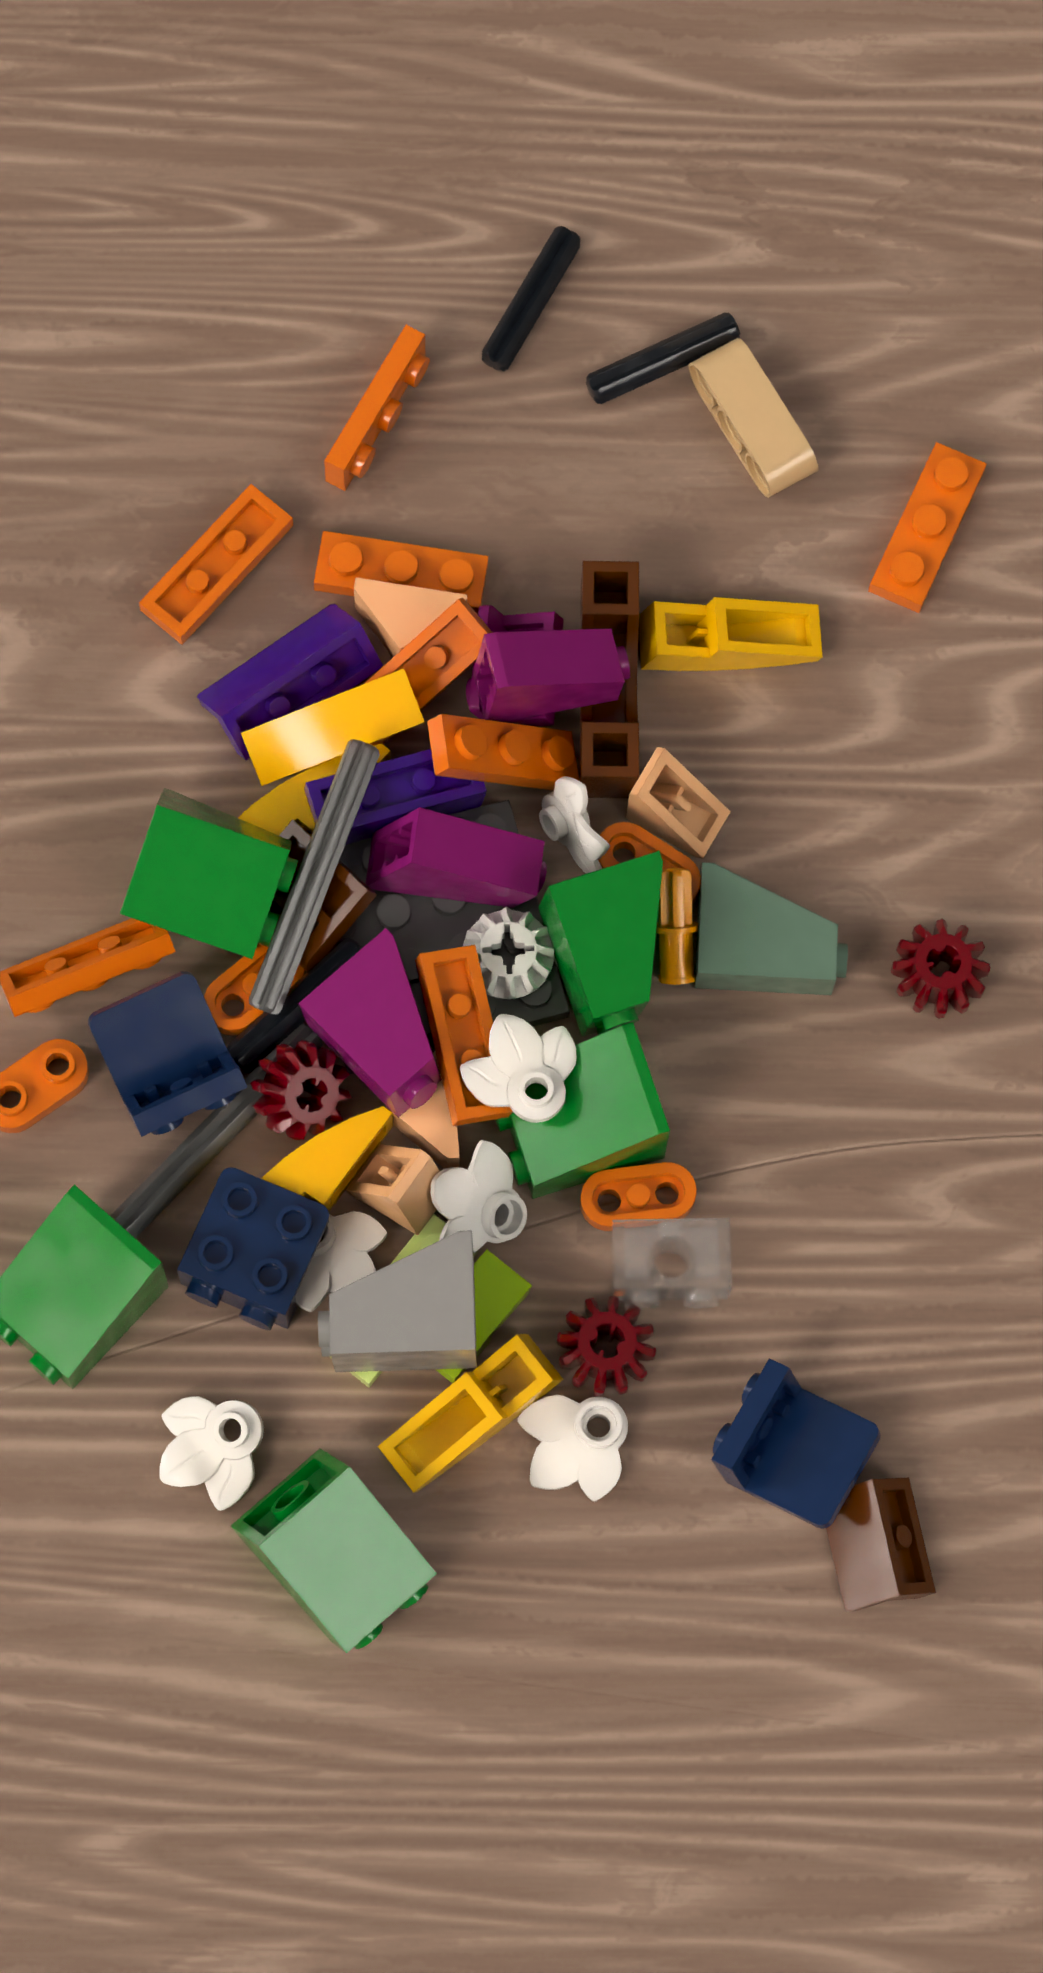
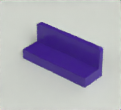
[197,604,383,760]
[304,749,487,845]

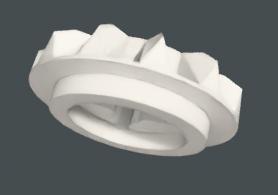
[463,907,554,999]

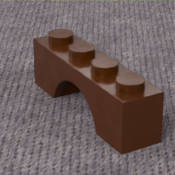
[580,561,639,798]

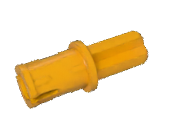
[656,868,698,985]

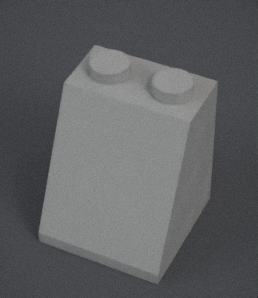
[318,1230,477,1372]

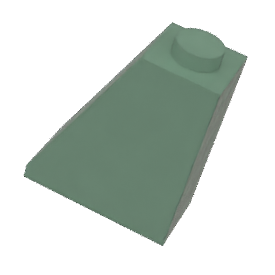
[695,863,848,995]

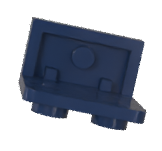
[88,971,247,1137]
[177,1167,329,1330]
[711,1358,881,1529]

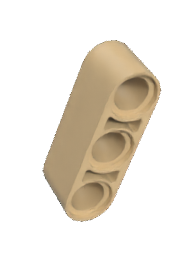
[689,338,818,498]

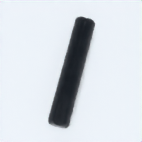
[482,226,581,372]
[586,312,740,404]
[227,938,362,1071]

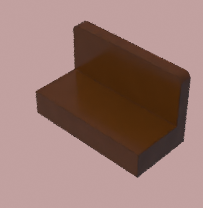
[826,1477,936,1611]

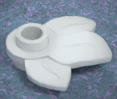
[539,776,610,874]
[460,1014,577,1123]
[430,1140,527,1253]
[295,1211,388,1312]
[518,1395,628,1502]
[160,1396,264,1511]

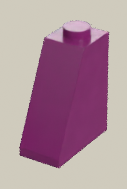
[473,628,630,722]
[365,807,547,908]
[299,928,442,1118]

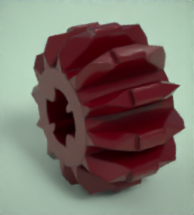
[891,918,990,1019]
[250,1040,352,1140]
[556,1296,656,1397]

